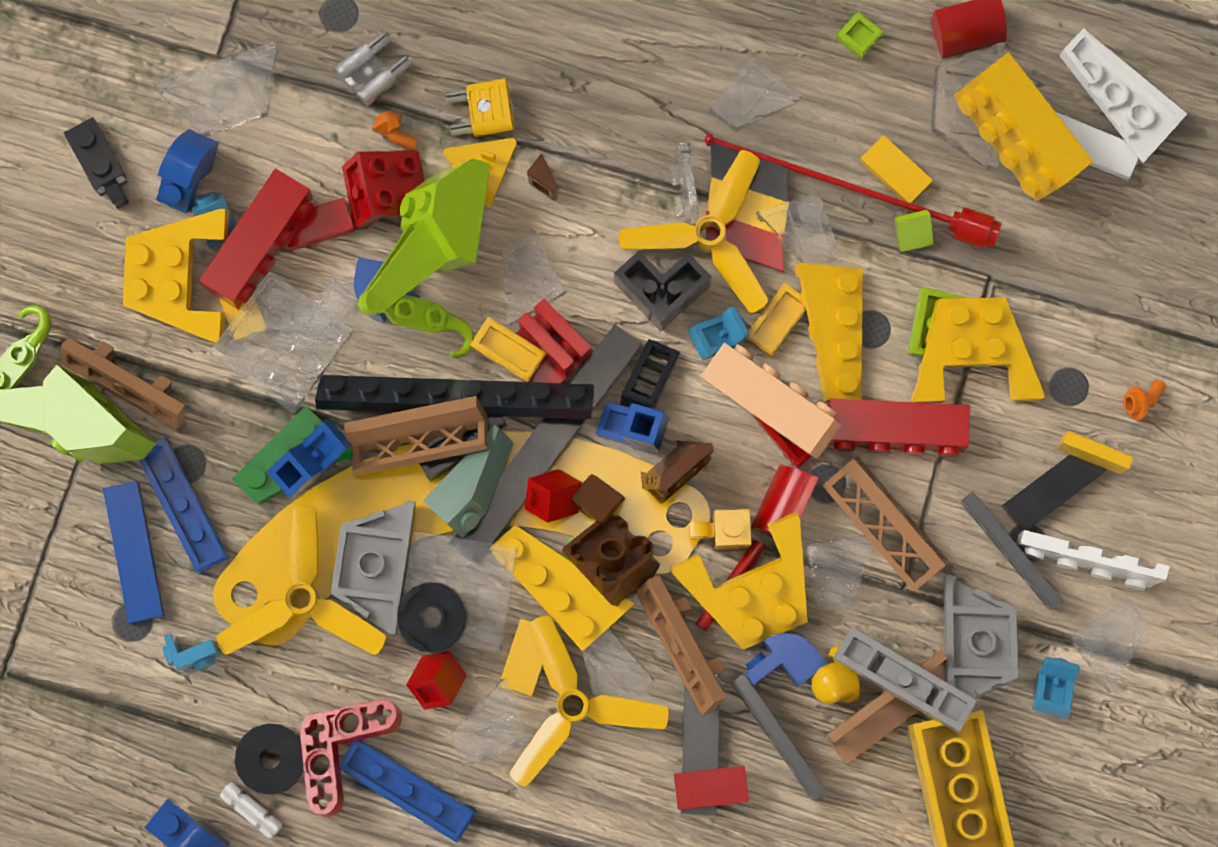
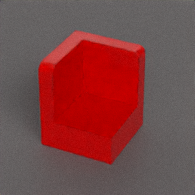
[525,469,582,523]
[406,650,466,710]

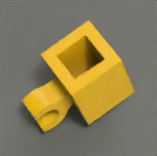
[689,509,751,551]

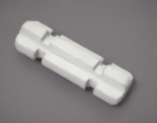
[220,782,283,838]

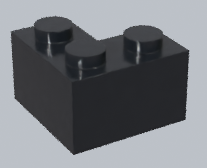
[614,250,712,332]

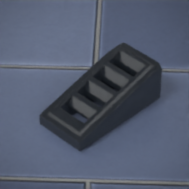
[620,339,680,409]

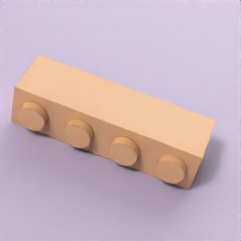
[700,343,841,459]

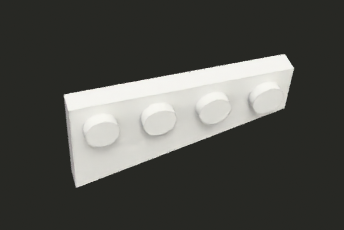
[1059,28,1187,163]
[1016,530,1170,591]

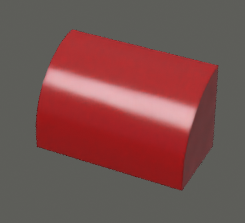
[930,0,1007,59]
[750,465,819,539]

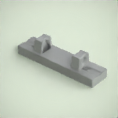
[833,627,978,734]

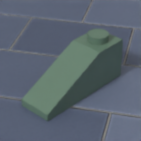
[423,425,513,538]

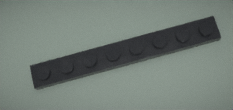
[315,375,594,419]

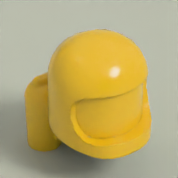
[811,645,860,704]

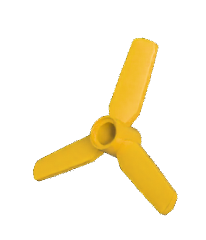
[619,150,768,314]
[216,505,386,655]
[510,615,669,787]

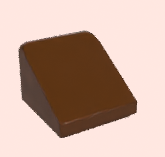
[527,154,558,201]
[571,474,625,525]

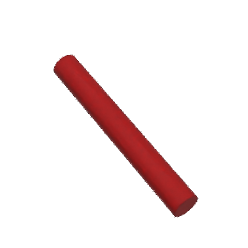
[695,539,766,632]

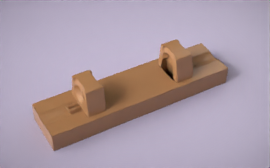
[60,337,185,431]
[636,575,726,716]

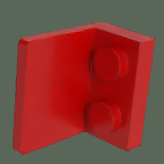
[342,150,425,230]
[515,298,592,383]

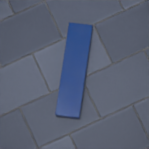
[139,437,230,575]
[103,481,165,624]
[340,740,476,843]

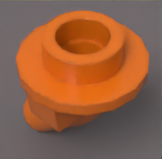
[371,110,418,151]
[1123,379,1166,420]

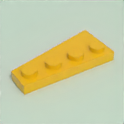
[794,262,863,402]
[490,525,635,652]

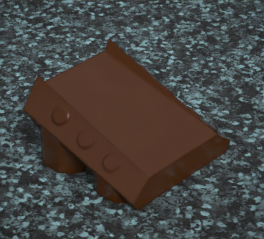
[641,440,714,504]
[562,514,660,607]

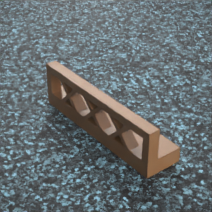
[344,396,488,476]
[822,457,949,592]
[824,650,948,765]

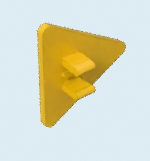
[443,138,517,207]

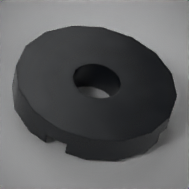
[397,582,468,652]
[234,723,304,795]

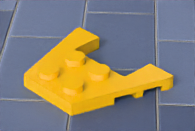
[123,209,230,343]
[911,297,1044,403]
[670,512,808,650]

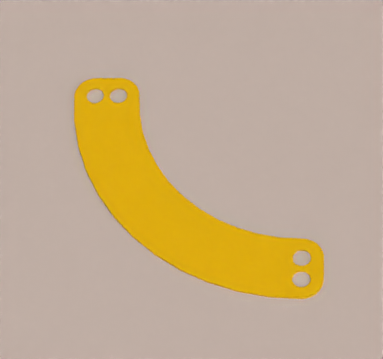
[213,431,710,646]

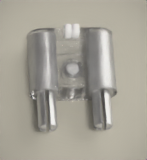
[333,33,412,108]

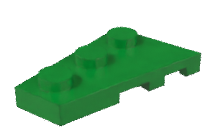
[232,406,353,505]

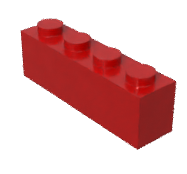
[199,168,314,310]
[827,398,970,457]

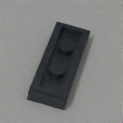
[1002,455,1107,532]

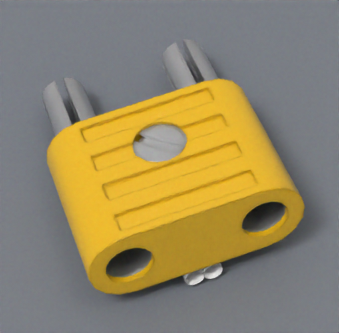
[446,78,515,137]

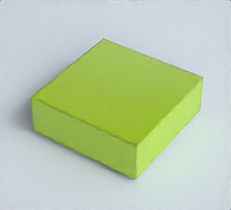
[836,11,883,59]
[894,210,934,252]

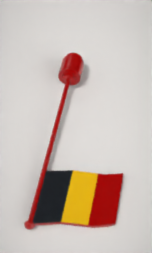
[704,133,1002,273]

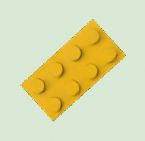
[953,52,1093,202]
[908,710,1015,847]

